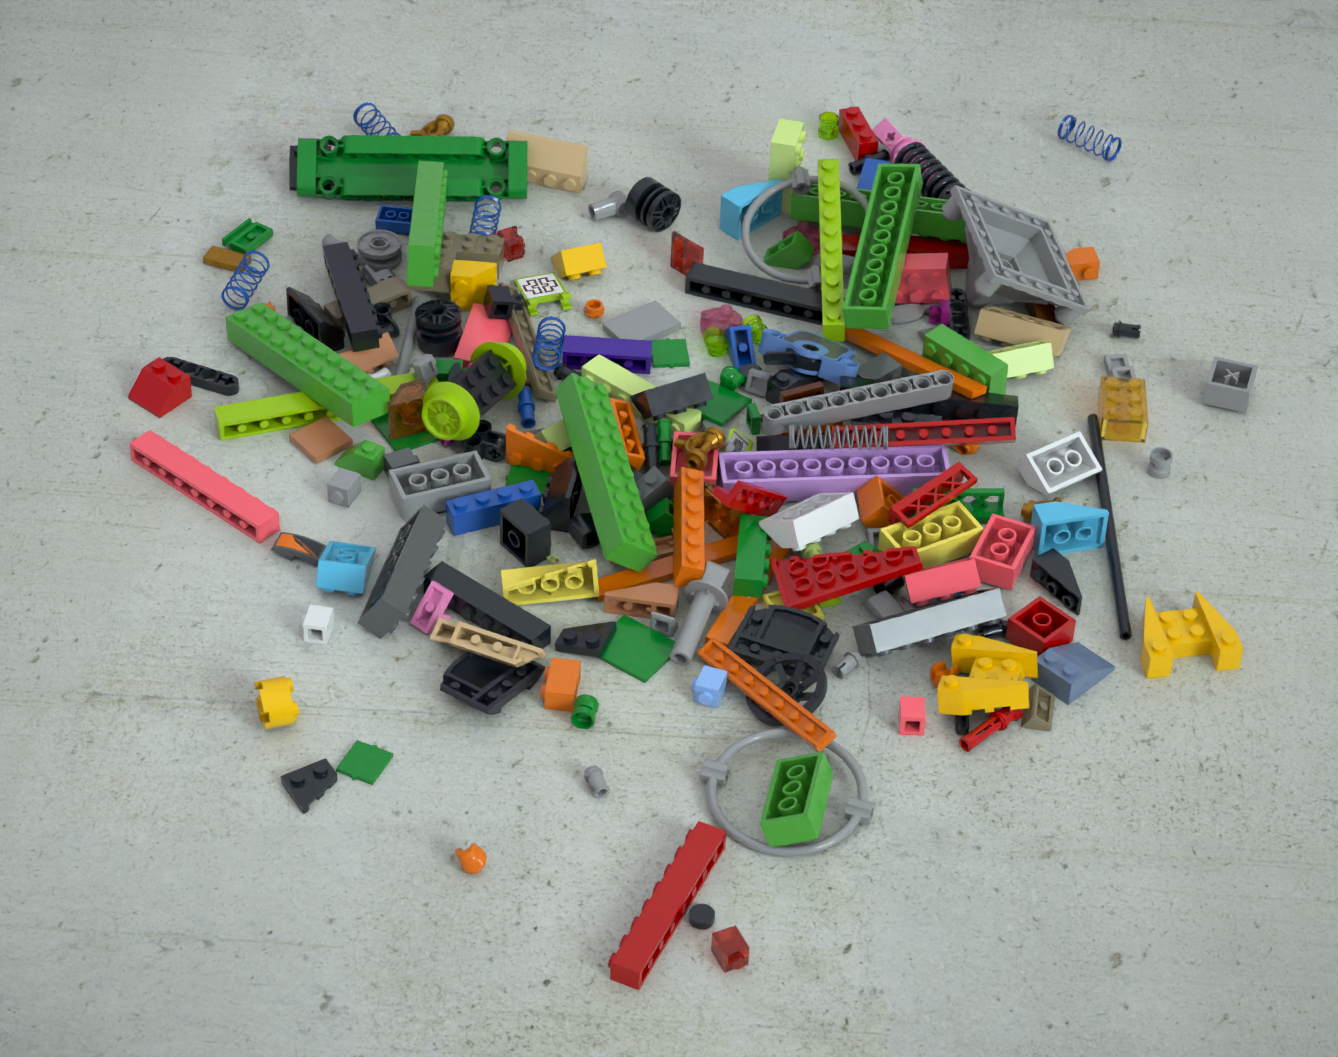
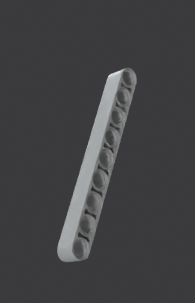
[762,370,954,435]

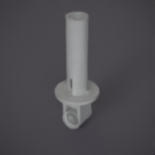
[670,560,730,666]

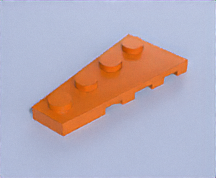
[506,423,574,475]

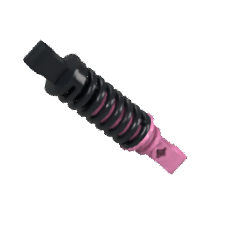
[872,118,971,200]

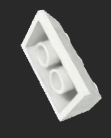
[1016,431,1103,495]

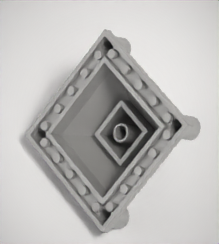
[942,185,1090,325]

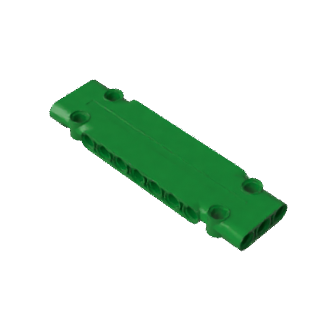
[297,135,528,202]

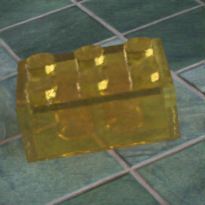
[1098,377,1148,443]

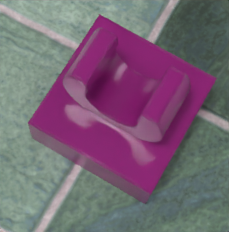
[928,300,950,328]

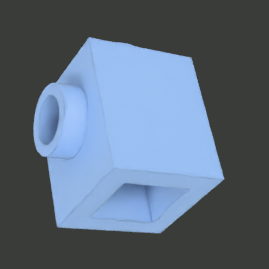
[691,665,727,708]

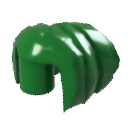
[720,366,747,391]

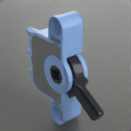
[758,329,859,385]

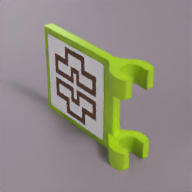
[514,272,572,316]

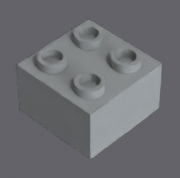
[1202,356,1258,413]

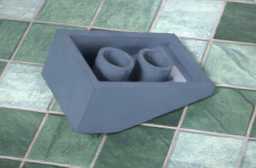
[1031,642,1115,705]

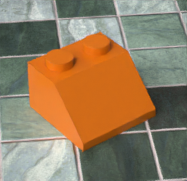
[856,475,911,528]

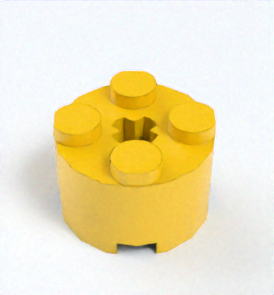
[254,676,299,730]

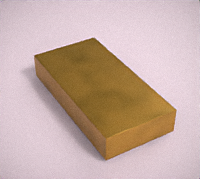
[203,245,251,273]

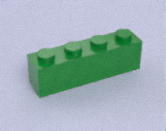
[733,514,771,598]

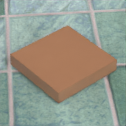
[289,416,353,464]

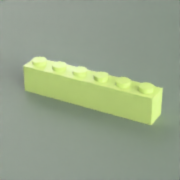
[581,354,702,433]

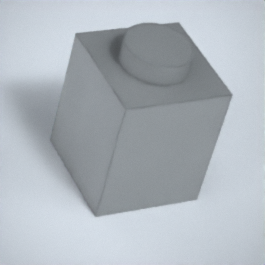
[327,467,361,508]

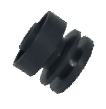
[625,177,681,232]
[415,299,463,356]

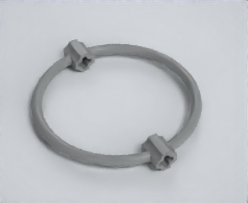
[741,167,869,291]
[700,728,875,856]

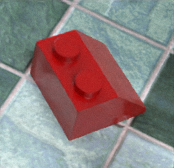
[128,357,192,418]

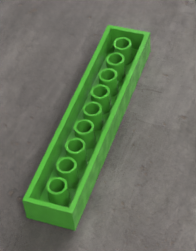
[407,161,448,287]
[843,164,923,329]
[791,184,967,243]
[225,303,391,427]
[555,373,658,572]

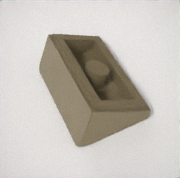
[1021,684,1055,731]

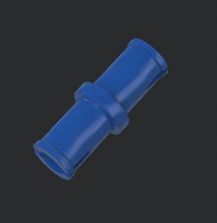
[517,387,536,428]

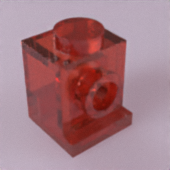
[497,226,525,262]

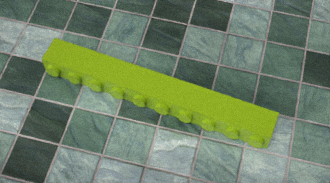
[818,159,845,341]
[214,372,439,441]

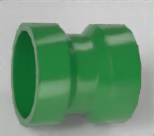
[570,694,599,729]

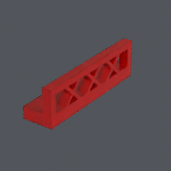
[888,462,978,529]
[711,480,787,517]

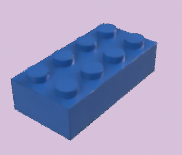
[375,205,413,235]

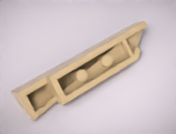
[430,617,546,668]

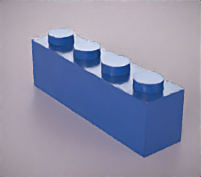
[446,480,541,536]

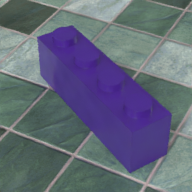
[562,335,652,374]

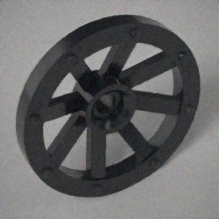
[746,652,828,726]

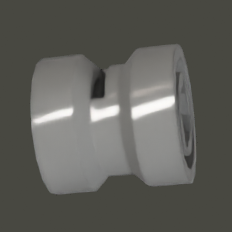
[1148,447,1173,479]

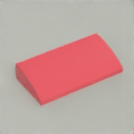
[454,303,513,368]

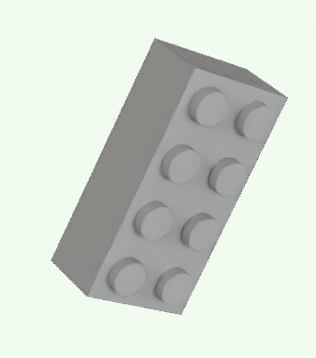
[389,450,491,520]

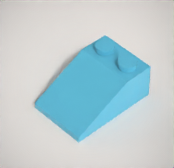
[719,179,783,240]
[1031,501,1109,556]
[316,541,376,596]

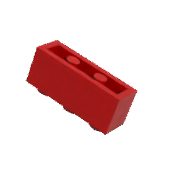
[838,107,878,161]

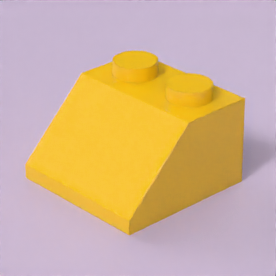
[551,243,607,281]
[450,260,497,311]

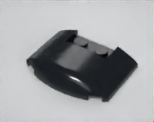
[728,605,839,681]
[440,652,545,715]

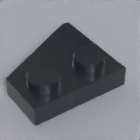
[555,621,617,658]
[281,758,338,814]

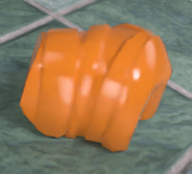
[930,661,961,687]
[455,843,487,874]

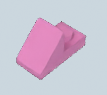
[409,581,454,634]

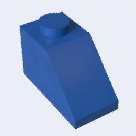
[724,324,757,370]

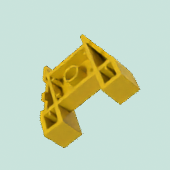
[1140,592,1243,679]
[937,634,1038,715]

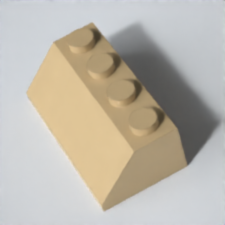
[506,130,588,194]
[974,305,1072,359]

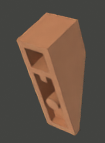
[604,582,680,619]

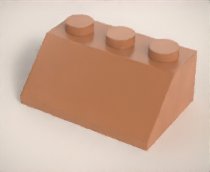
[339,332,399,374]

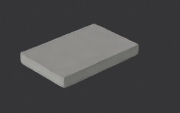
[603,301,681,341]

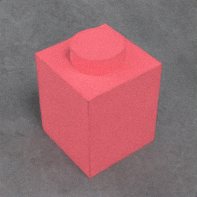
[898,696,926,735]

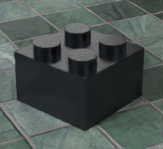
[500,498,552,567]

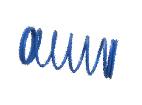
[353,102,401,136]
[1058,115,1122,162]
[469,195,501,236]
[221,250,270,310]
[532,316,566,371]

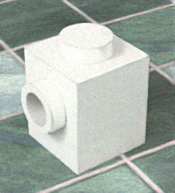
[301,605,334,645]

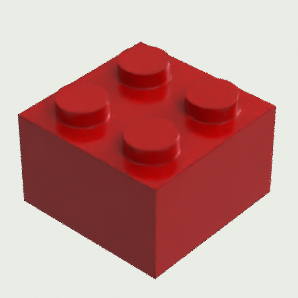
[1005,596,1076,657]

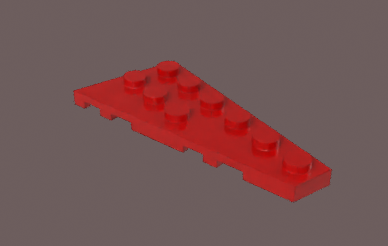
[770,546,923,610]

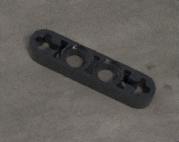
[949,288,970,341]
[163,357,239,396]

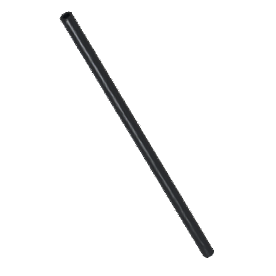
[1087,414,1132,640]

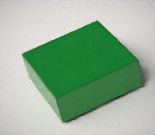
[746,403,761,435]

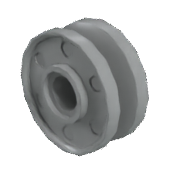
[357,229,402,271]

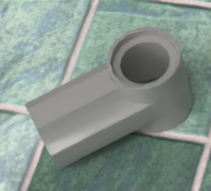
[588,191,629,221]

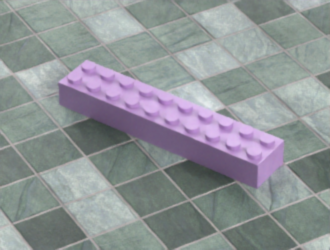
[717,445,950,504]

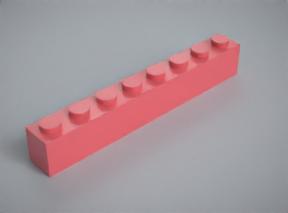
[129,430,280,544]

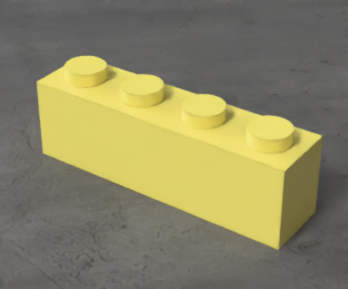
[501,559,599,606]

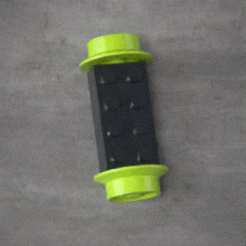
[422,341,527,440]

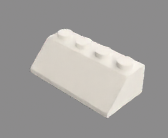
[759,492,859,551]

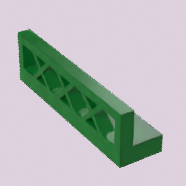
[911,488,1005,524]

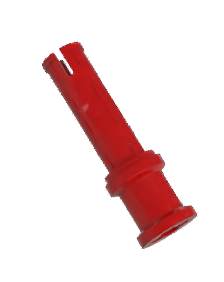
[959,706,1022,752]

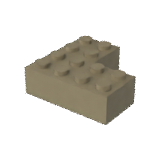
[408,231,505,293]

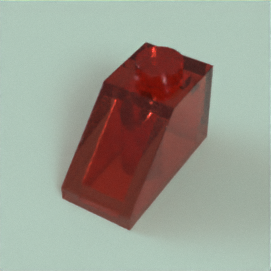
[670,231,704,276]

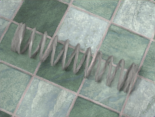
[789,424,888,450]

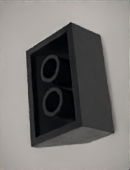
[286,287,345,352]
[630,373,713,421]
[539,455,582,533]

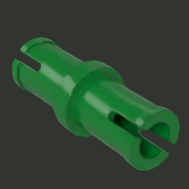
[656,419,673,466]

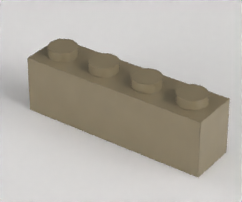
[323,276,412,333]

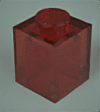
[711,925,750,973]

